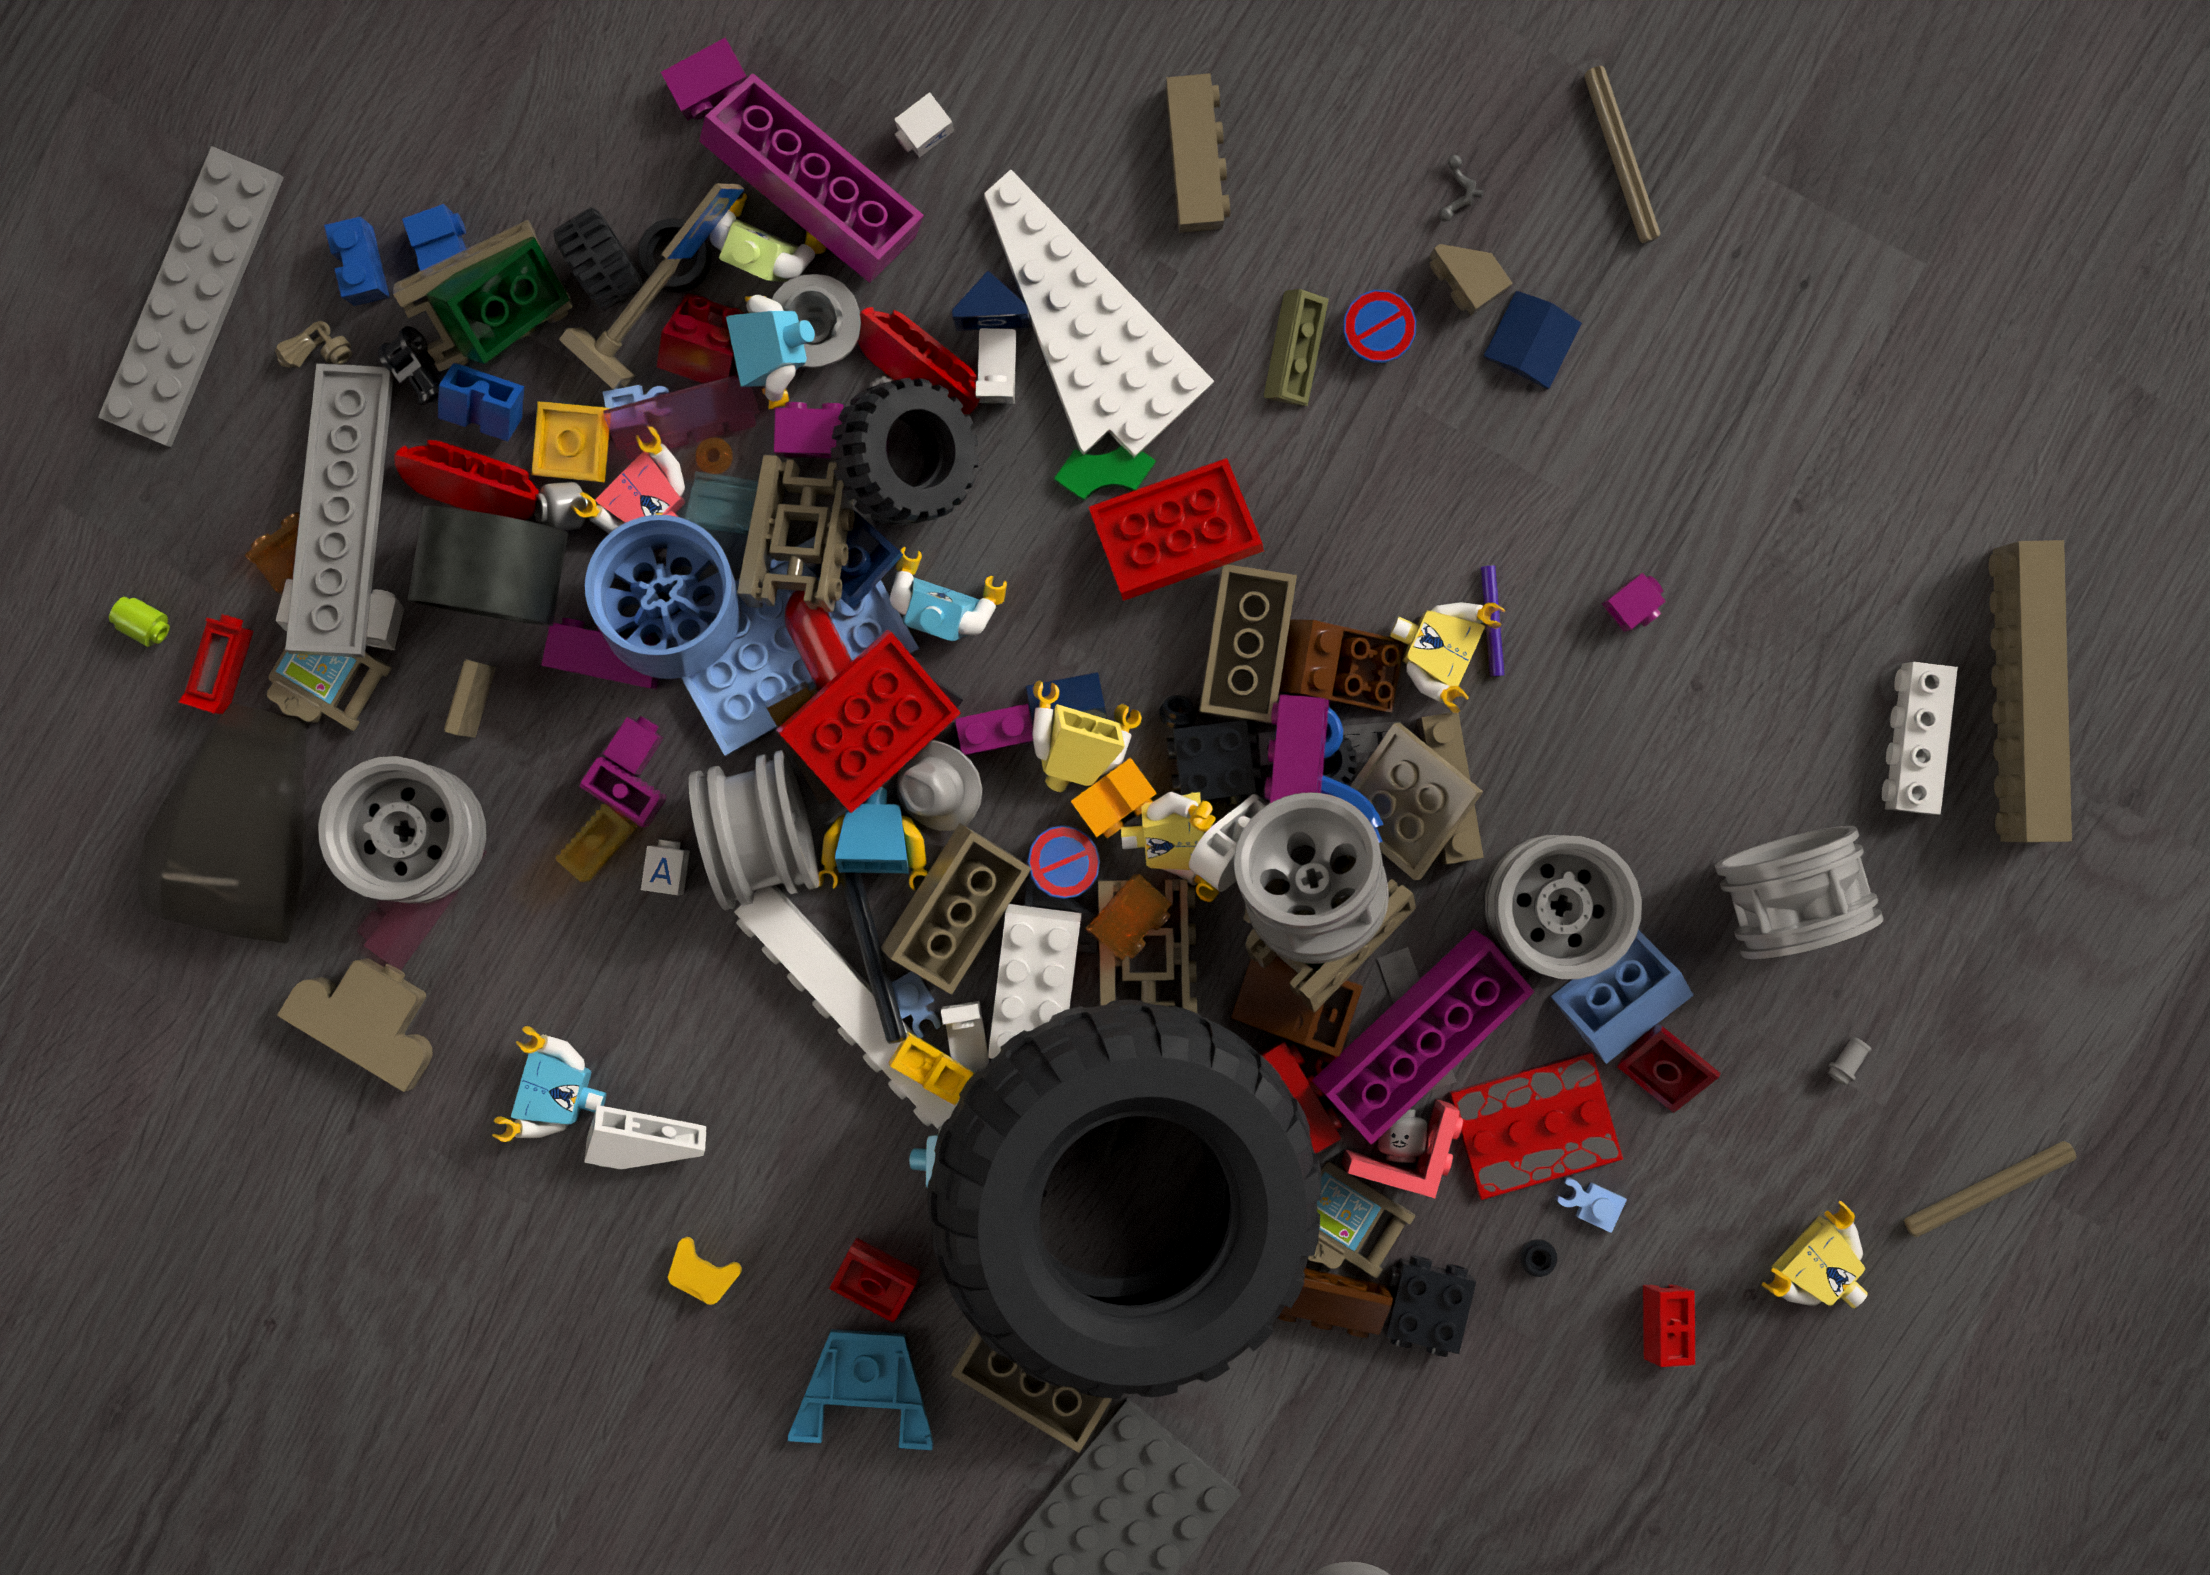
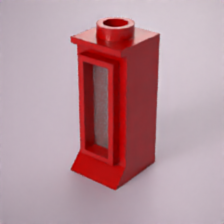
[178,614,254,715]

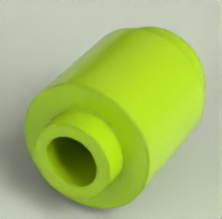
[109,597,170,647]

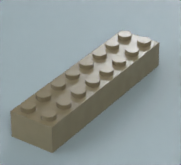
[1989,540,2072,842]

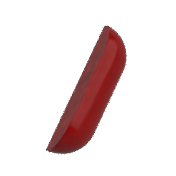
[857,307,980,415]
[394,440,539,521]
[785,590,852,691]

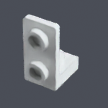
[976,328,1016,404]
[941,1001,989,1073]

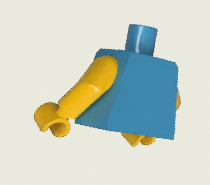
[819,787,928,890]

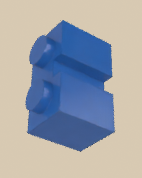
[402,204,470,271]
[324,217,390,306]
[438,363,524,441]

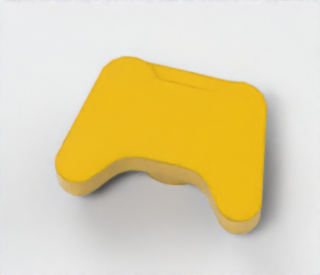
[668,1237,742,1305]

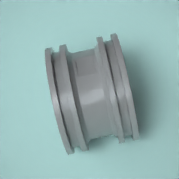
[689,750,819,911]
[318,756,486,904]
[1484,835,1642,979]

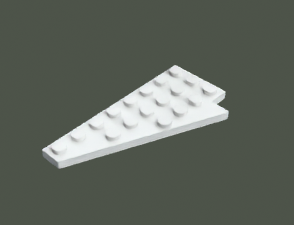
[984,170,1214,458]

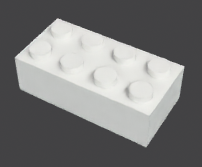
[988,904,1082,1059]

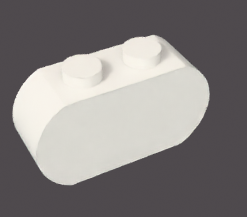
[1189,794,1269,892]

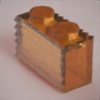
[1086,874,1172,960]

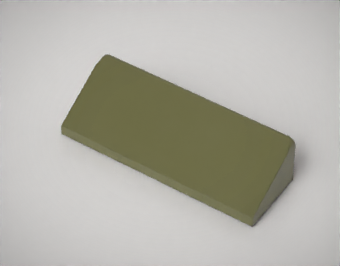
[1264,289,1329,407]

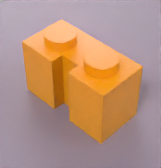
[1071,757,1157,838]

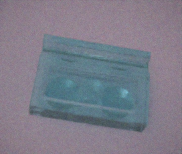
[685,471,758,535]

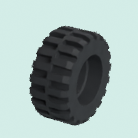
[831,378,979,525]

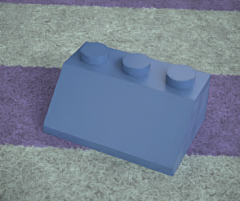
[1551,930,1693,1064]

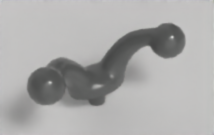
[1438,155,1483,222]

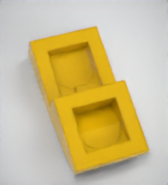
[888,1031,974,1106]

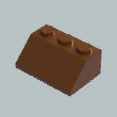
[1277,1267,1393,1338]

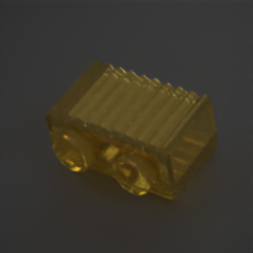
[556,804,638,882]

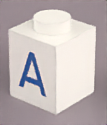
[894,92,954,158]
[641,839,690,895]

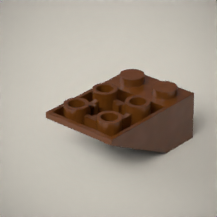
[1279,619,1405,713]
[1231,956,1363,1057]

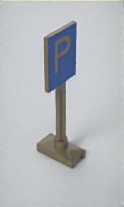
[559,183,744,390]

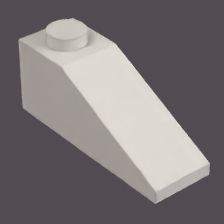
[584,1105,706,1169]

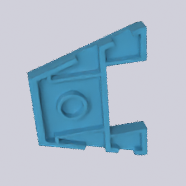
[788,1329,933,1450]

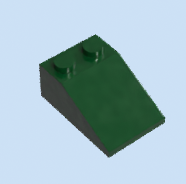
[426,237,570,364]

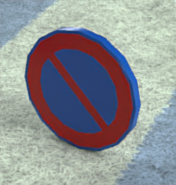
[1343,290,1417,363]
[1027,825,1100,899]

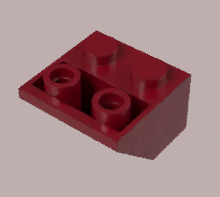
[657,293,747,391]

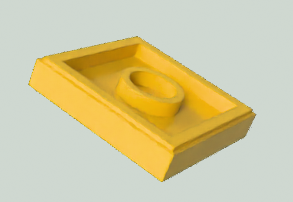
[531,401,611,483]

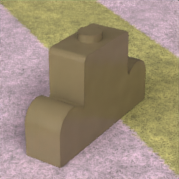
[277,958,433,1092]

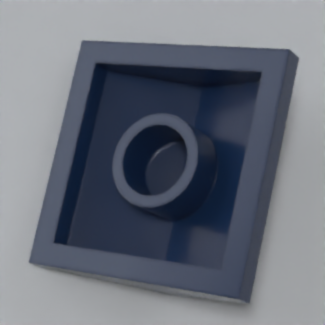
[1483,290,1582,389]
[805,510,904,609]

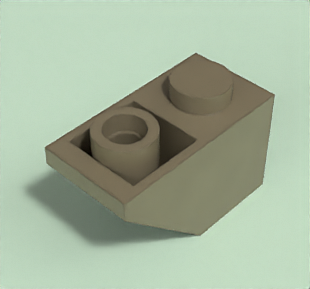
[1429,244,1513,316]

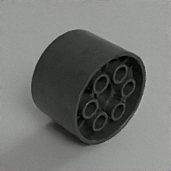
[408,506,568,626]

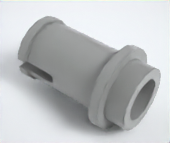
[1828,1036,1872,1086]

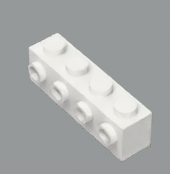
[1882,662,1958,815]

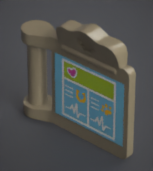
[267,649,392,731]
[1308,1162,1416,1278]

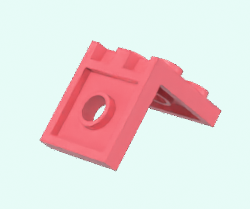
[1341,1099,1463,1198]

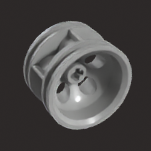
[1234,793,1389,964]
[1715,826,1884,959]

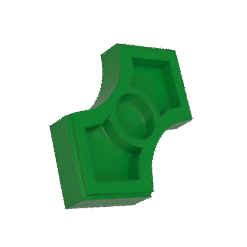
[1054,445,1156,501]

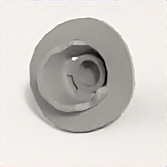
[772,274,861,368]
[897,740,983,831]

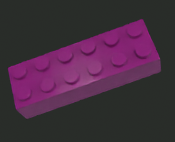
[699,74,924,283]
[1312,929,1535,1145]

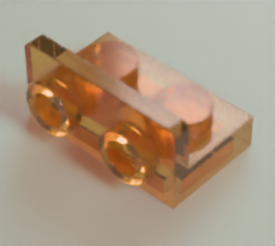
[244,512,300,594]

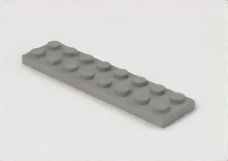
[98,146,284,447]
[285,363,394,658]

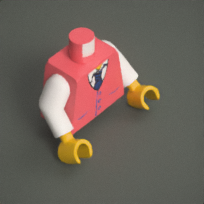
[571,427,685,534]

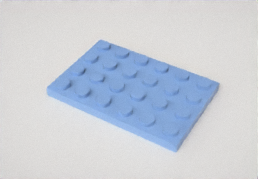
[656,537,919,756]

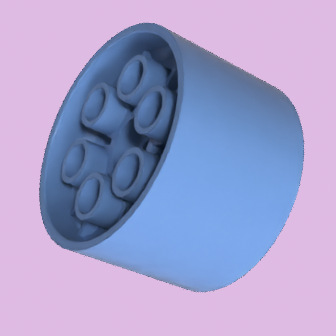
[585,515,741,679]

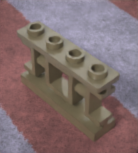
[393,220,572,372]
[737,455,855,612]
[1245,855,1416,1013]
[1098,879,1197,1013]

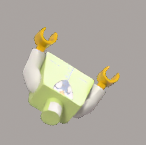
[710,193,826,282]

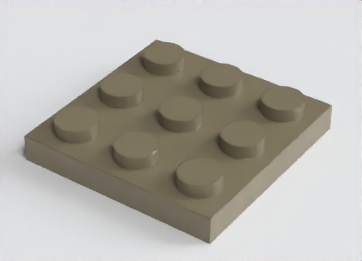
[1350,723,1483,880]

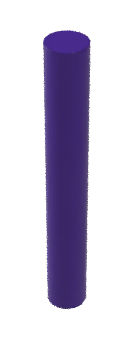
[1481,565,1505,677]

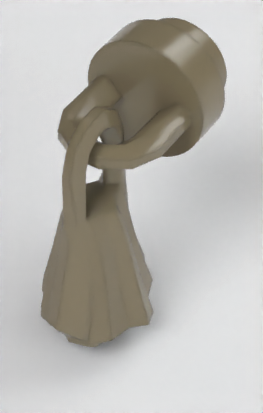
[275,321,352,368]

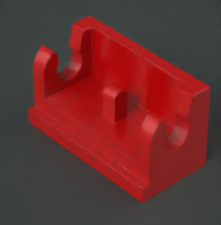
[1643,1284,1695,1367]

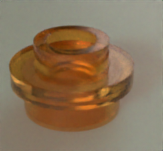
[696,437,733,475]

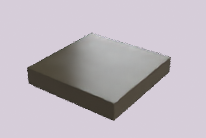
[444,659,496,738]

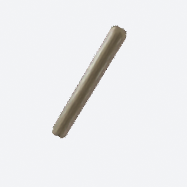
[1584,66,1660,243]
[1904,1141,2077,1237]

